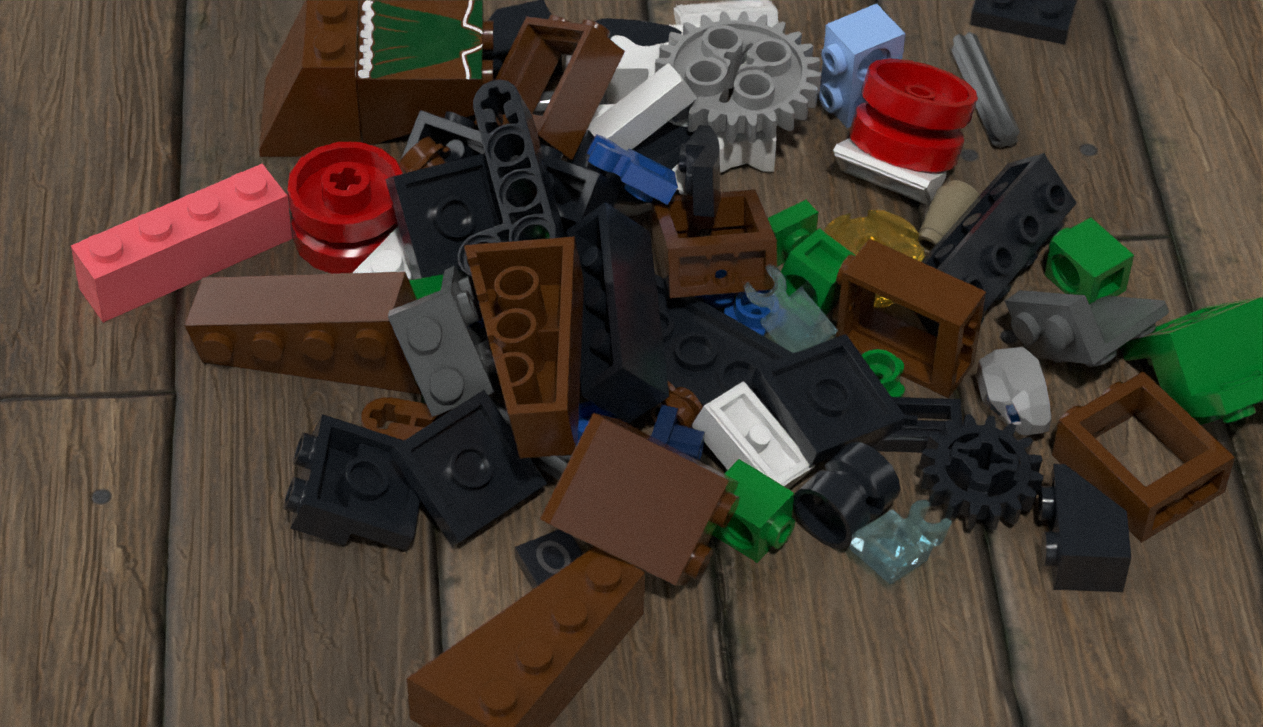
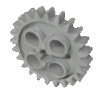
[655,11,821,143]

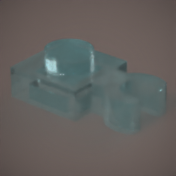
[743,264,838,353]
[849,499,952,585]

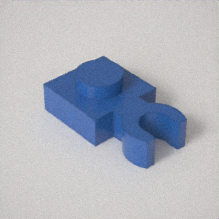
[587,134,678,205]

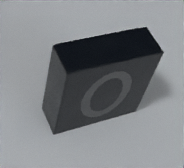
[515,529,583,589]

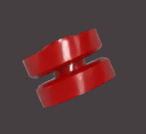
[850,58,978,173]
[287,142,403,274]

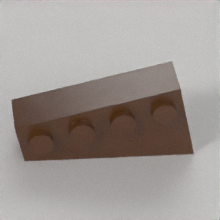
[464,237,584,458]
[184,272,422,395]
[406,546,645,727]

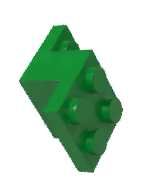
[1120,297,1263,425]

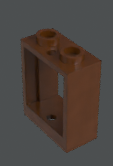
[474,15,625,160]
[651,189,777,298]
[833,238,986,399]
[1052,371,1235,543]

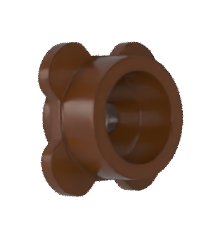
[399,137,451,173]
[650,381,703,429]

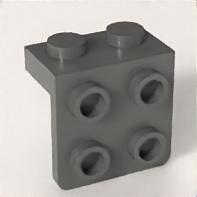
[388,266,497,417]
[1005,290,1169,367]

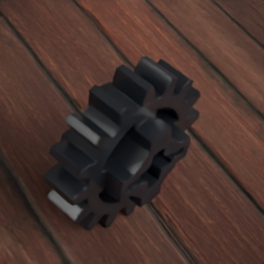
[918,414,1044,531]

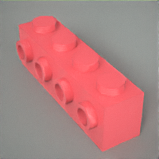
[71,164,292,322]

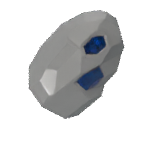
[976,347,1051,436]

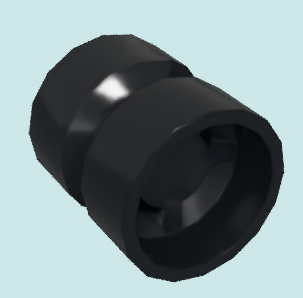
[793,442,901,549]

